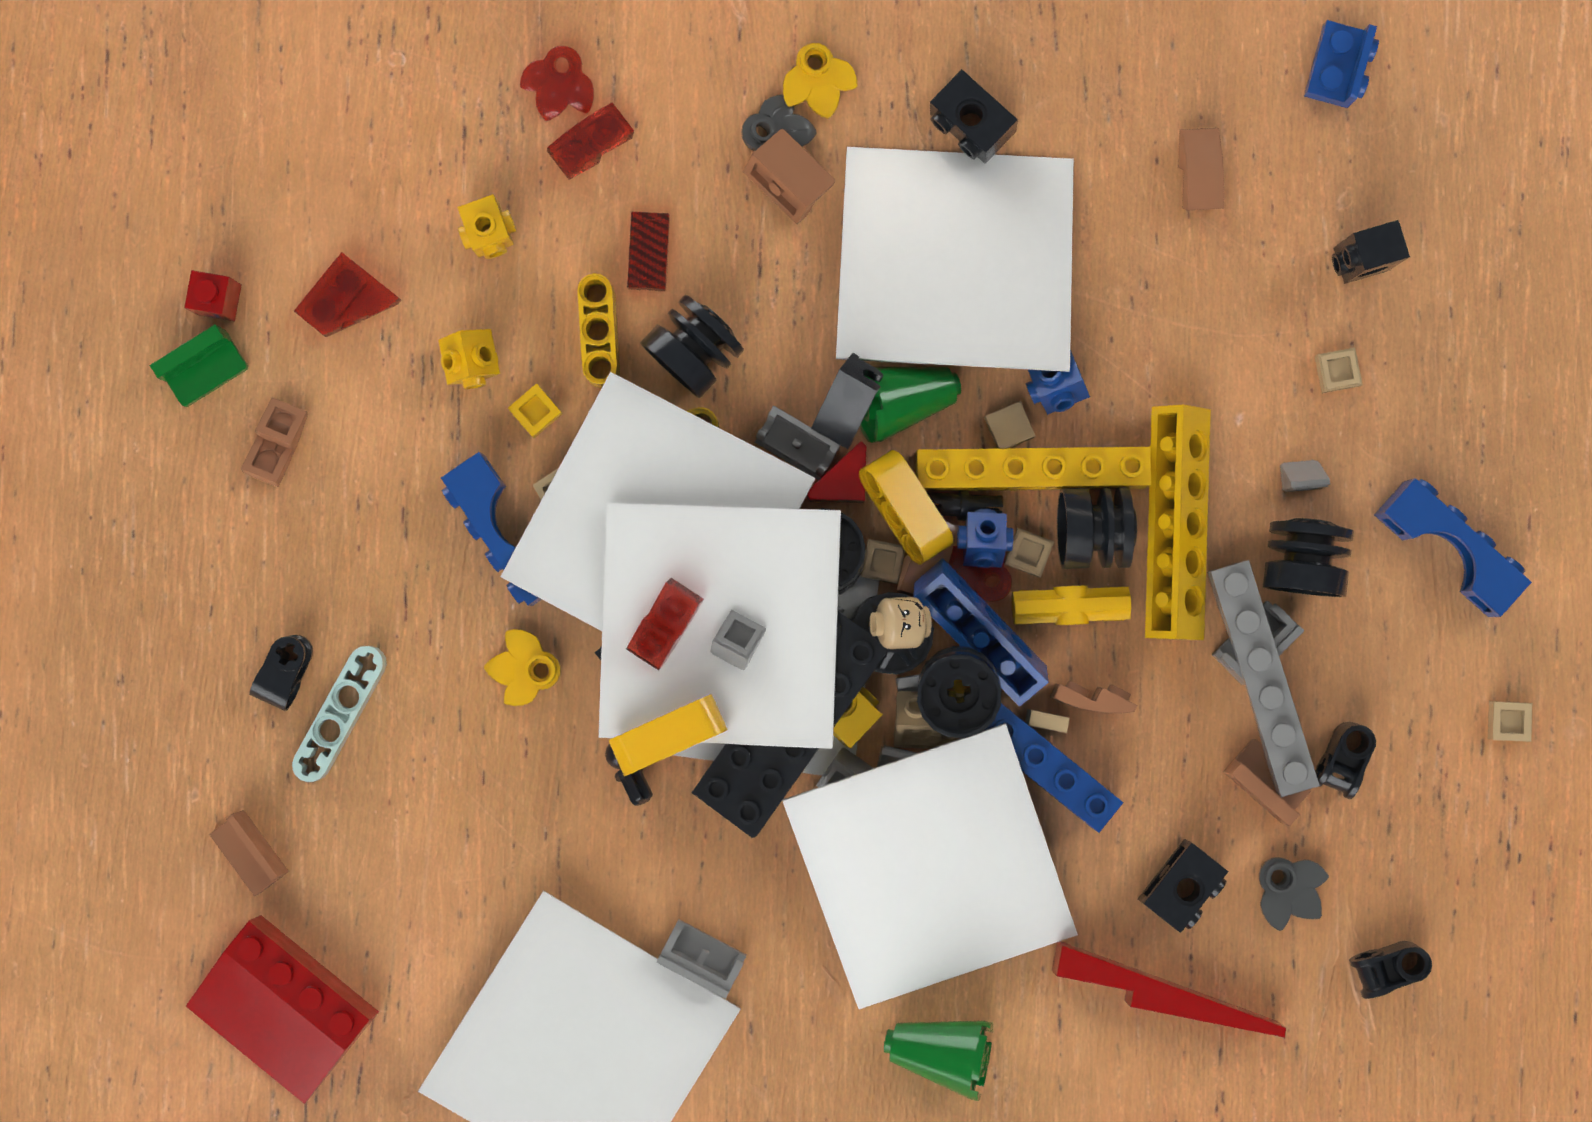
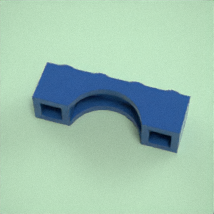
[441,452,542,606]
[1374,478,1532,617]

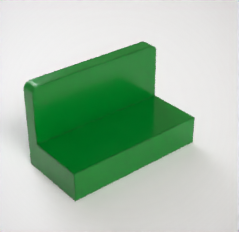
[149,324,248,407]

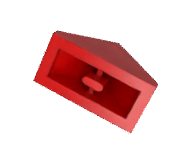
[806,441,867,503]

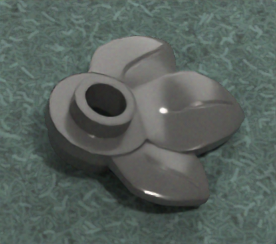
[741,95,816,151]
[1259,857,1329,931]

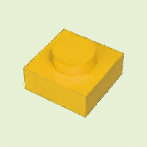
[508,383,563,438]

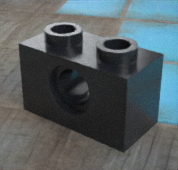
[930,69,1018,164]
[1332,220,1410,284]
[1138,839,1229,933]

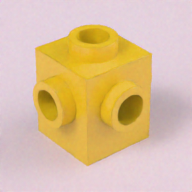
[457,194,517,259]
[438,329,500,389]

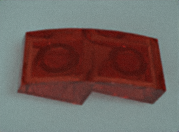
[547,102,634,180]
[626,578,704,671]

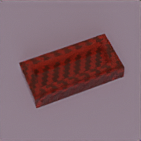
[627,212,670,291]

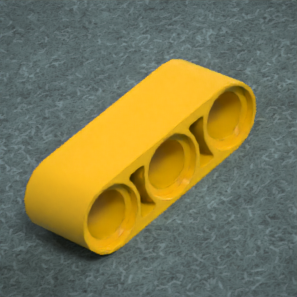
[577,273,620,389]
[859,450,953,565]
[608,694,728,776]

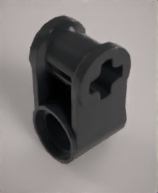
[249,635,313,711]
[1315,722,1376,800]
[1349,941,1432,999]

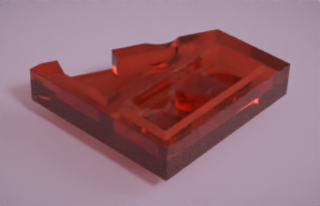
[294,252,401,337]

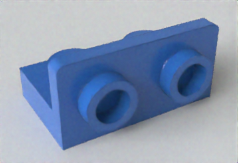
[1304,20,1379,108]

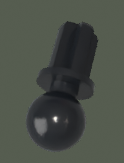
[605,743,653,806]

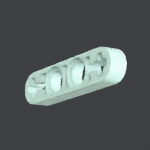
[292,646,387,782]

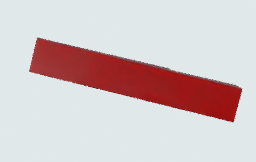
[1052,941,1286,1038]

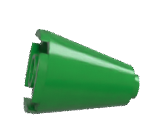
[860,367,961,443]
[884,1021,993,1101]

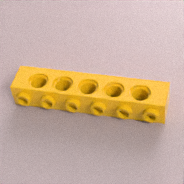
[1145,404,1211,640]
[915,447,1151,492]

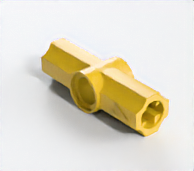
[1012,585,1132,625]

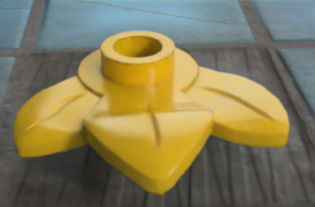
[783,43,858,119]
[484,629,561,706]

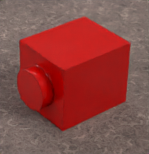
[184,270,242,322]

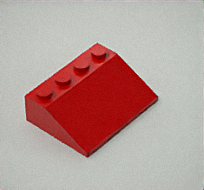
[186,915,379,1104]

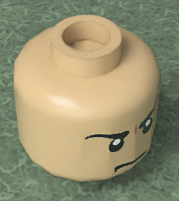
[870,597,932,649]

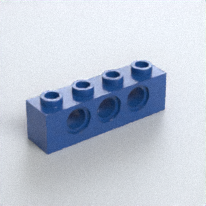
[913,558,1049,707]
[985,703,1124,833]

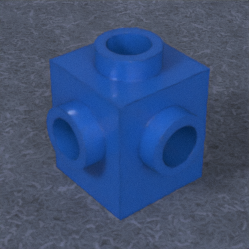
[1026,350,1090,415]
[957,509,1013,568]

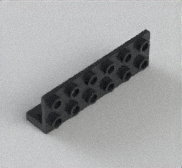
[692,605,889,838]

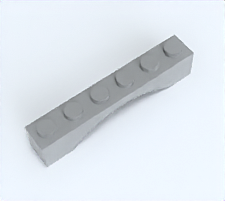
[1207,560,1320,797]

